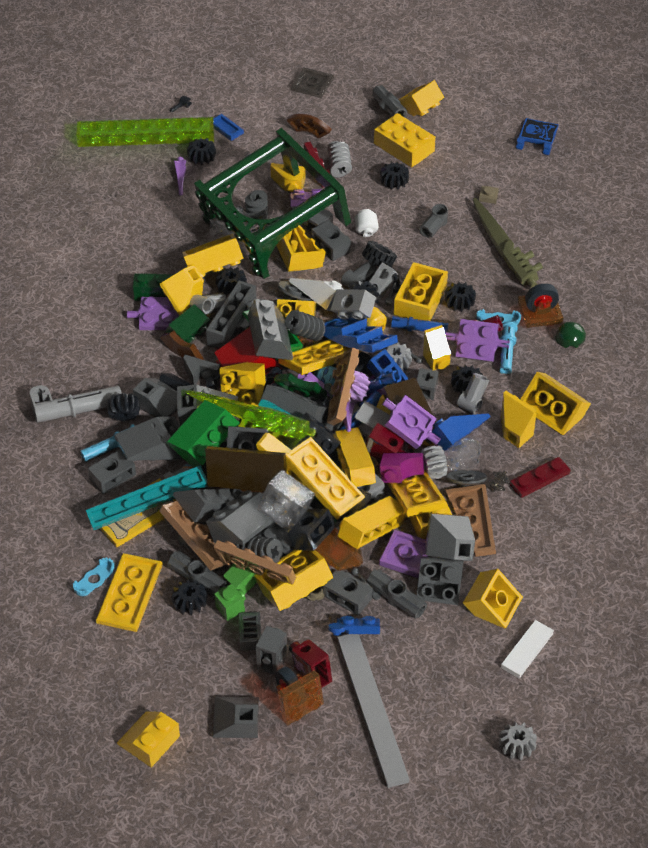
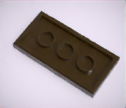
[381,378,438,453]
[205,446,288,494]

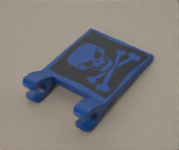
[516,118,559,155]

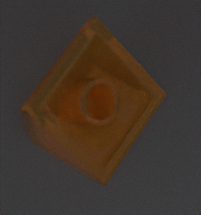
[315,528,363,571]

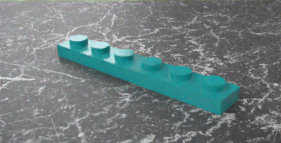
[86,465,208,530]

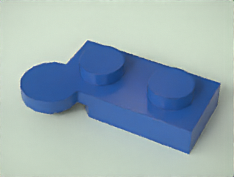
[328,616,380,636]

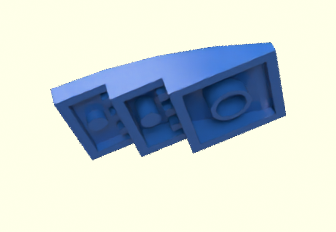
[324,317,398,353]

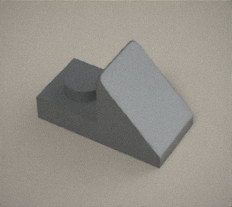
[183,355,220,385]

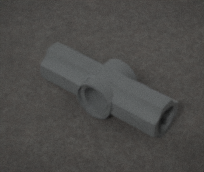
[372,85,407,118]
[168,551,228,595]
[367,569,427,618]

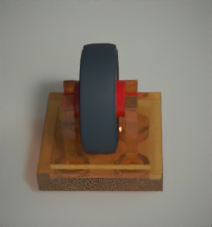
[518,283,564,328]
[275,666,324,726]

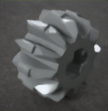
[381,342,412,371]
[421,445,448,479]
[499,721,537,761]

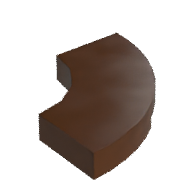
[286,114,332,138]
[160,331,204,360]

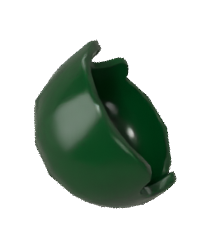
[555,322,586,348]

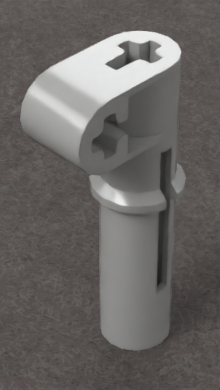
[30,385,122,423]

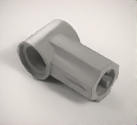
[190,294,227,314]
[457,373,490,415]

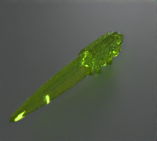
[185,390,316,440]

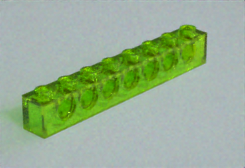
[76,117,214,147]

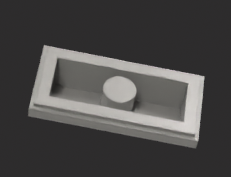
[354,401,393,432]

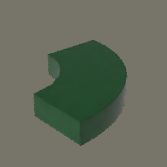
[274,373,328,399]

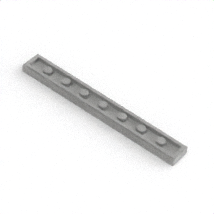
[337,634,409,788]

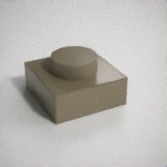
[479,186,499,204]

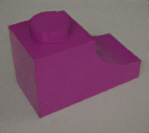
[380,453,425,483]

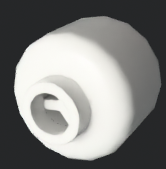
[354,209,379,237]

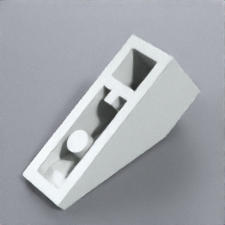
[289,278,343,310]

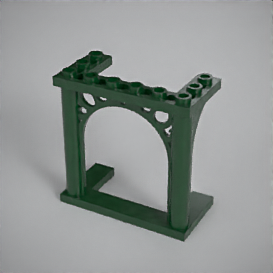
[194,128,351,279]

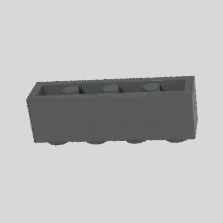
[206,280,256,349]

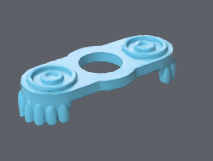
[476,309,521,325]
[73,557,114,596]

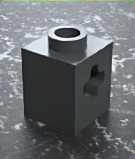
[417,368,439,400]

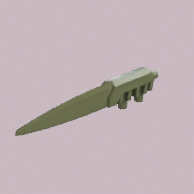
[473,198,543,288]

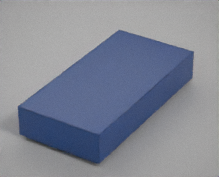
[209,114,244,141]

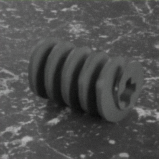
[245,190,268,228]
[285,310,325,341]
[236,536,283,563]

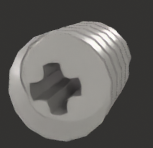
[328,141,352,178]

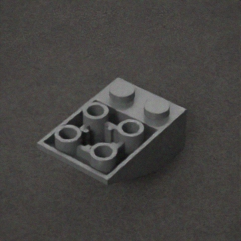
[177,385,240,426]
[114,417,183,461]

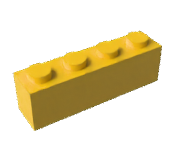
[335,427,376,487]
[338,496,406,549]

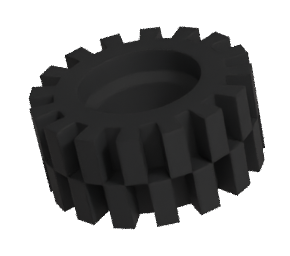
[362,241,397,267]

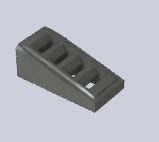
[239,612,261,651]

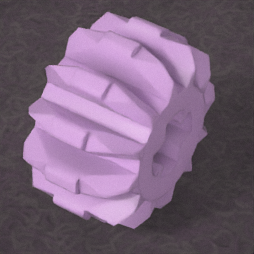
[348,371,371,404]

